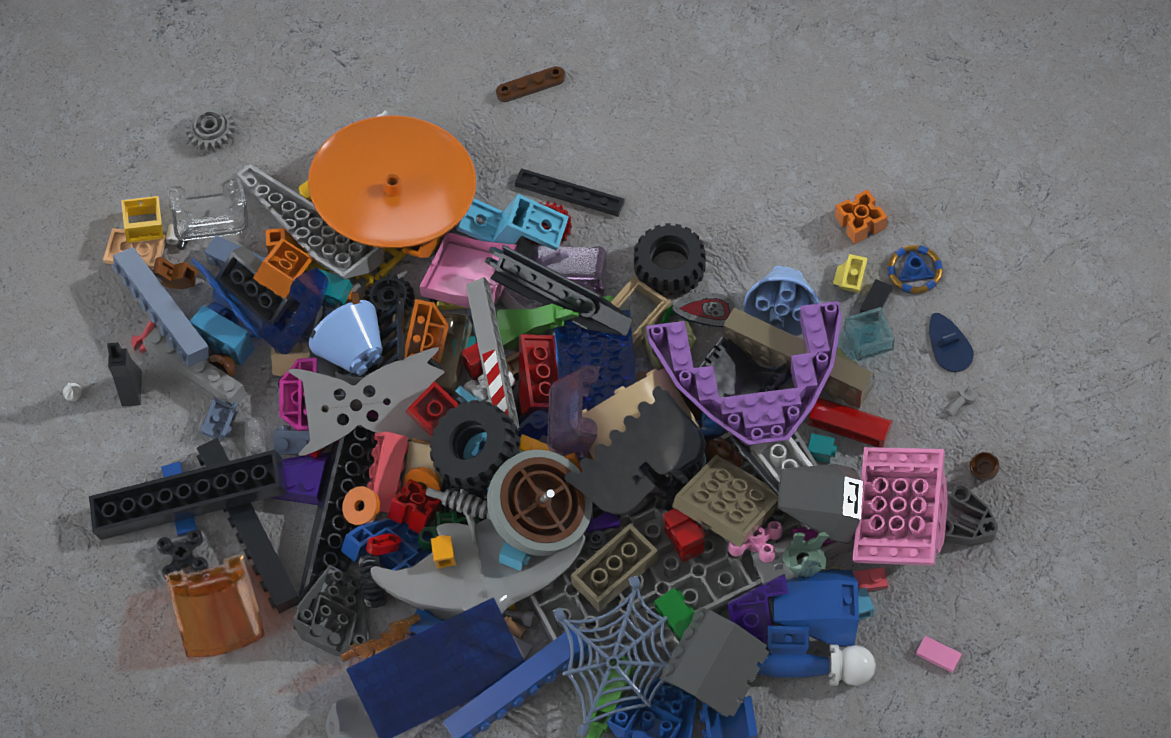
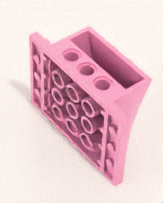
[853,447,948,566]

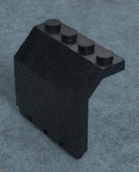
[698,337,790,398]

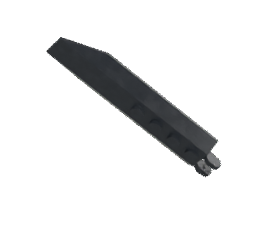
[485,245,634,336]

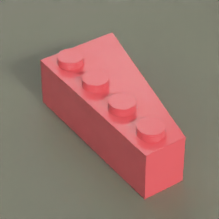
[364,431,409,514]

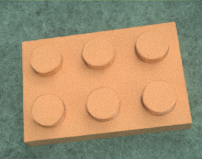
[103,228,166,270]

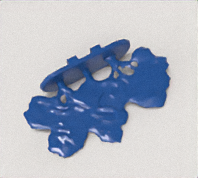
[191,257,266,339]

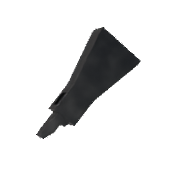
[107,342,142,406]

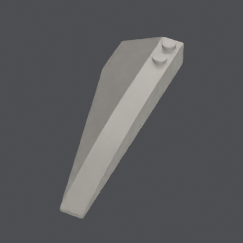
[237,164,384,279]

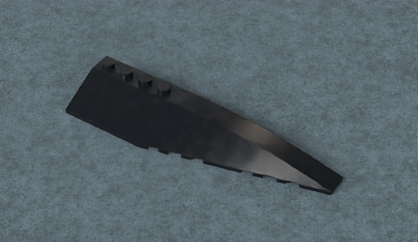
[293,413,378,630]

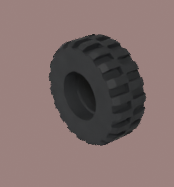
[430,400,521,492]

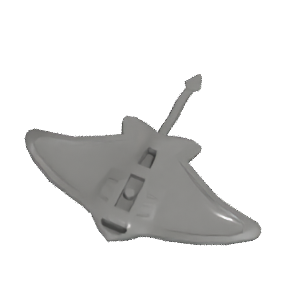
[370,489,585,623]

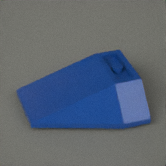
[773,569,859,647]
[607,676,698,738]

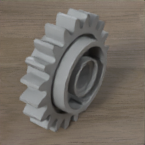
[185,104,236,151]

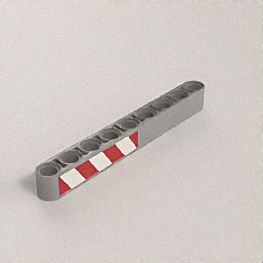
[466,277,519,428]

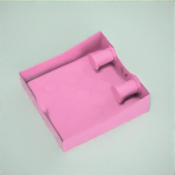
[420,233,517,308]

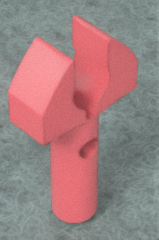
[131,320,156,353]

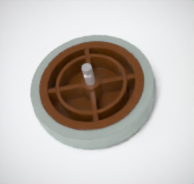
[487,450,592,556]

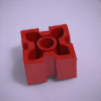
[388,479,442,533]
[663,509,706,562]

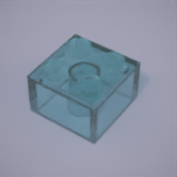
[844,307,895,361]

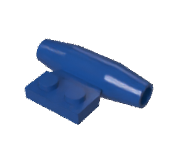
[757,626,829,678]

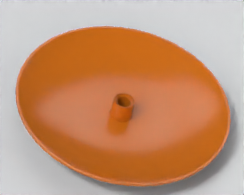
[308,115,476,248]

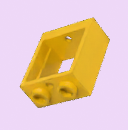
[121,196,164,243]

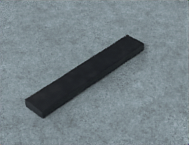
[515,168,625,217]

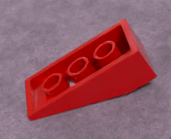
[519,334,566,415]

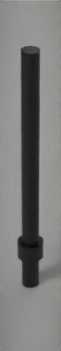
[729,435,811,531]

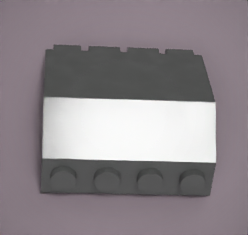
[659,607,769,717]

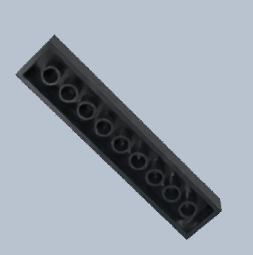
[89,450,287,540]

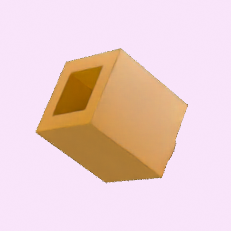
[431,535,456,569]

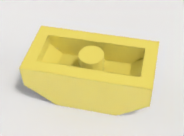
[833,254,868,294]

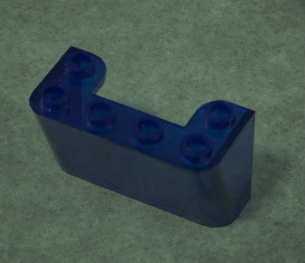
[257,267,329,354]

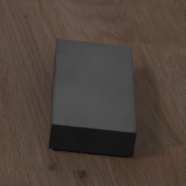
[860,279,893,319]

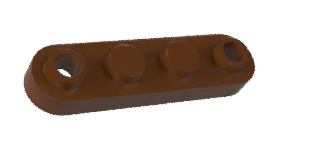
[496,66,565,102]

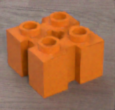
[835,189,888,245]

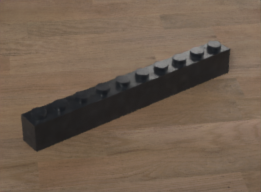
[196,437,298,614]

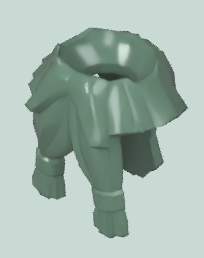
[782,532,829,577]

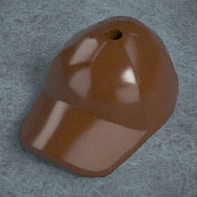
[209,355,236,378]
[704,437,743,468]

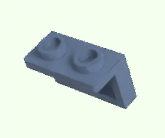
[199,397,238,442]
[274,425,310,454]

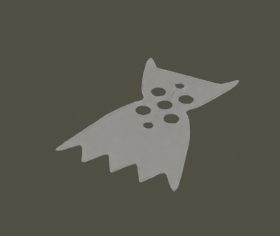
[288,347,444,456]

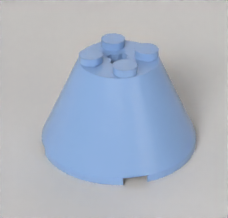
[743,266,820,336]
[309,300,383,376]

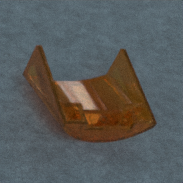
[165,554,265,657]

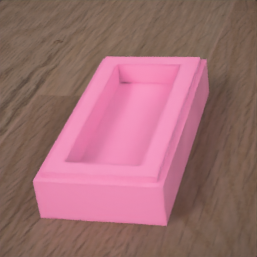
[916,636,962,673]

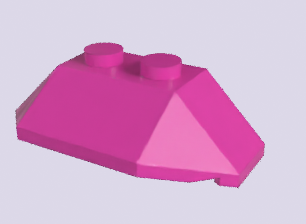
[279,358,319,431]

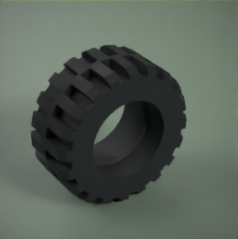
[634,223,706,298]

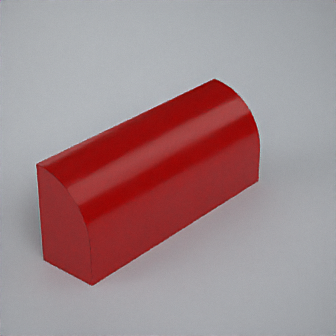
[809,397,892,448]

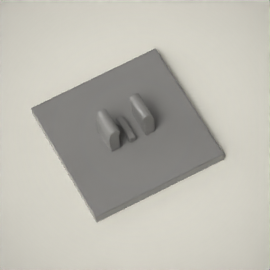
[750,540,800,584]

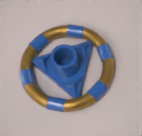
[887,245,943,294]

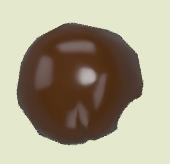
[970,452,1000,481]

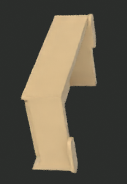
[588,276,671,363]

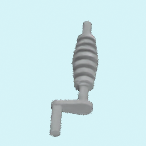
[426,488,491,520]

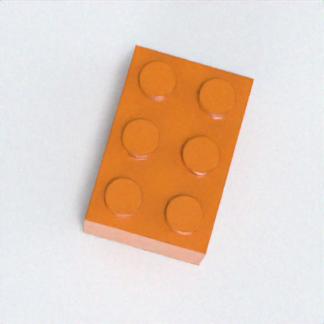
[253,238,313,299]

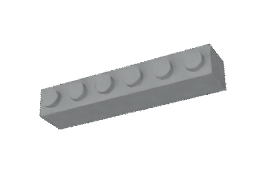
[143,328,247,406]

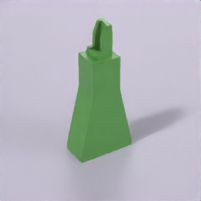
[497,304,579,351]
[586,653,637,738]

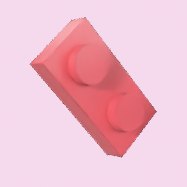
[853,567,888,591]

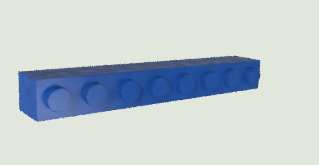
[443,625,593,738]

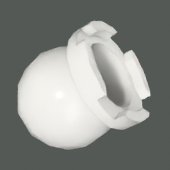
[828,644,876,686]

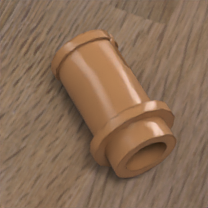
[500,616,527,639]

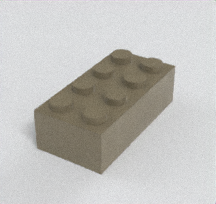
[571,524,658,611]

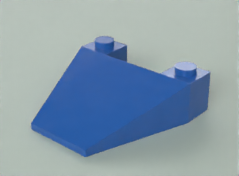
[341,518,432,571]

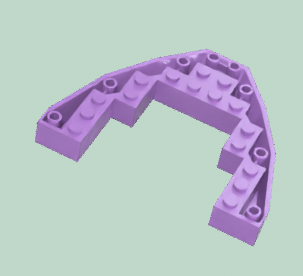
[646,301,842,445]

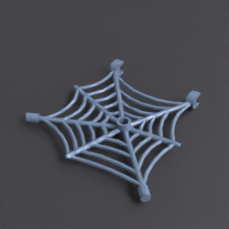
[553,576,672,736]

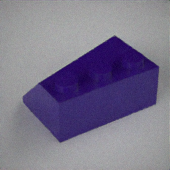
[271,452,331,505]

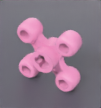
[728,521,783,563]

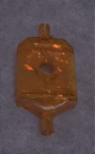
[340,613,420,662]

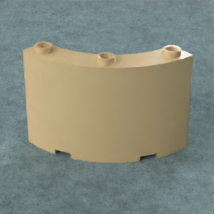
[572,368,701,460]

